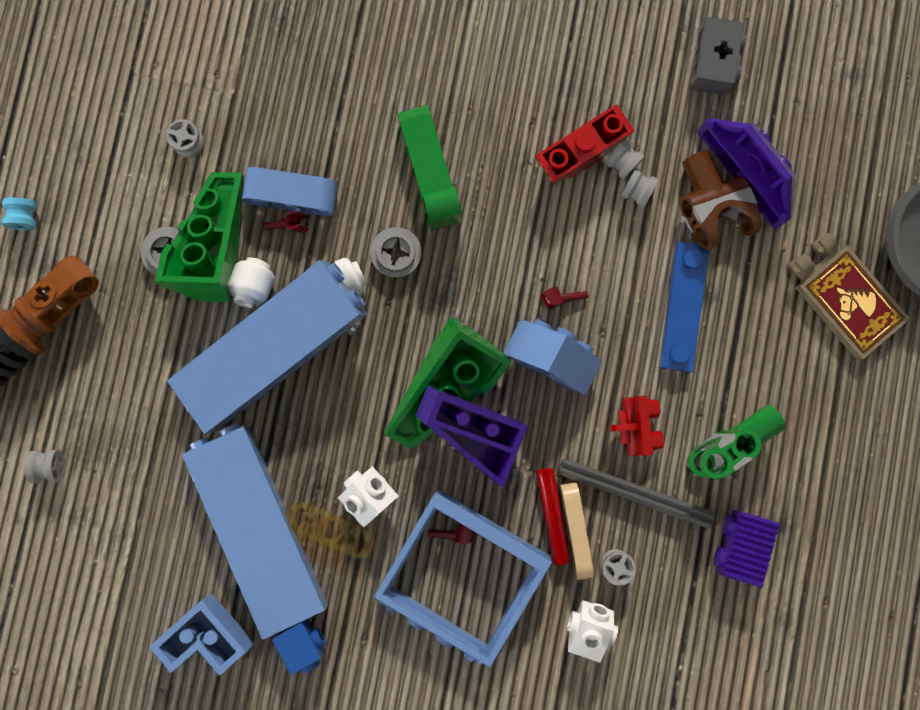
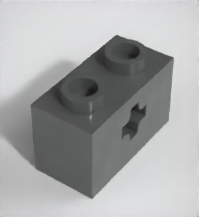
[689,16,746,95]

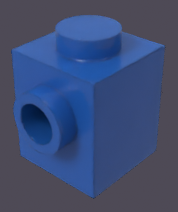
[272,619,326,676]

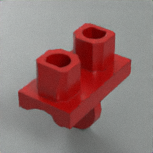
[610,395,664,456]

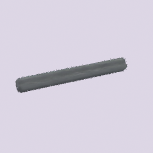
[558,459,715,528]

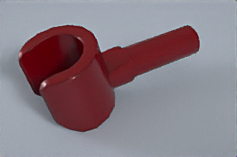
[263,211,309,234]
[541,286,588,309]
[428,523,475,545]

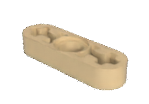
[559,482,594,580]

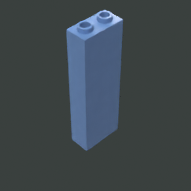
[167,260,367,434]
[182,424,328,640]

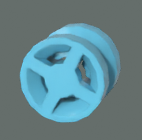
[1,197,37,230]

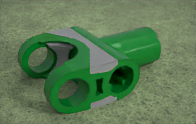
[687,404,787,479]

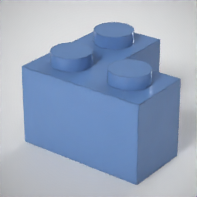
[503,319,603,396]
[149,594,255,676]

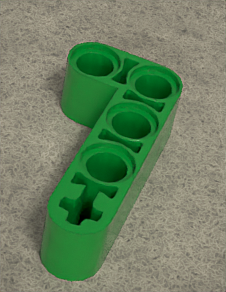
[397,105,462,231]

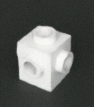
[338,466,398,528]
[567,600,618,663]

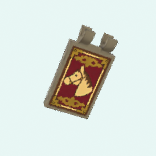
[786,232,910,361]

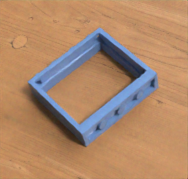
[374,488,552,667]

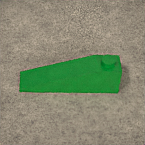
[155,172,244,302]
[384,317,511,449]

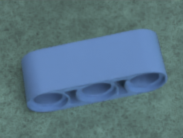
[242,167,338,216]

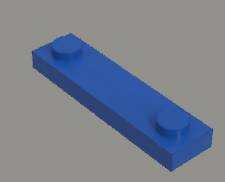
[658,241,709,373]

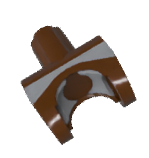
[679,150,762,250]

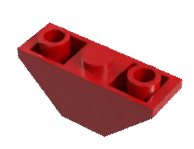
[535,104,635,184]

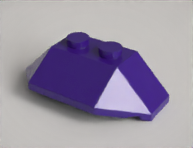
[697,118,796,230]

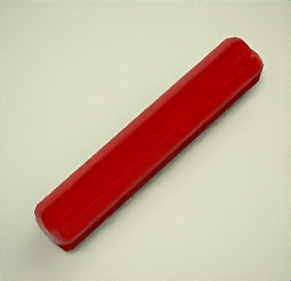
[536,468,571,566]

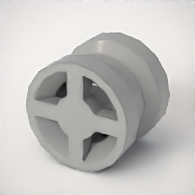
[166,119,205,158]
[605,139,645,180]
[620,168,658,208]
[24,450,65,483]
[599,549,636,586]

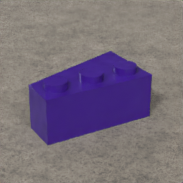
[415,386,528,488]

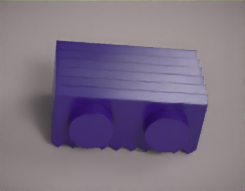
[713,509,780,588]

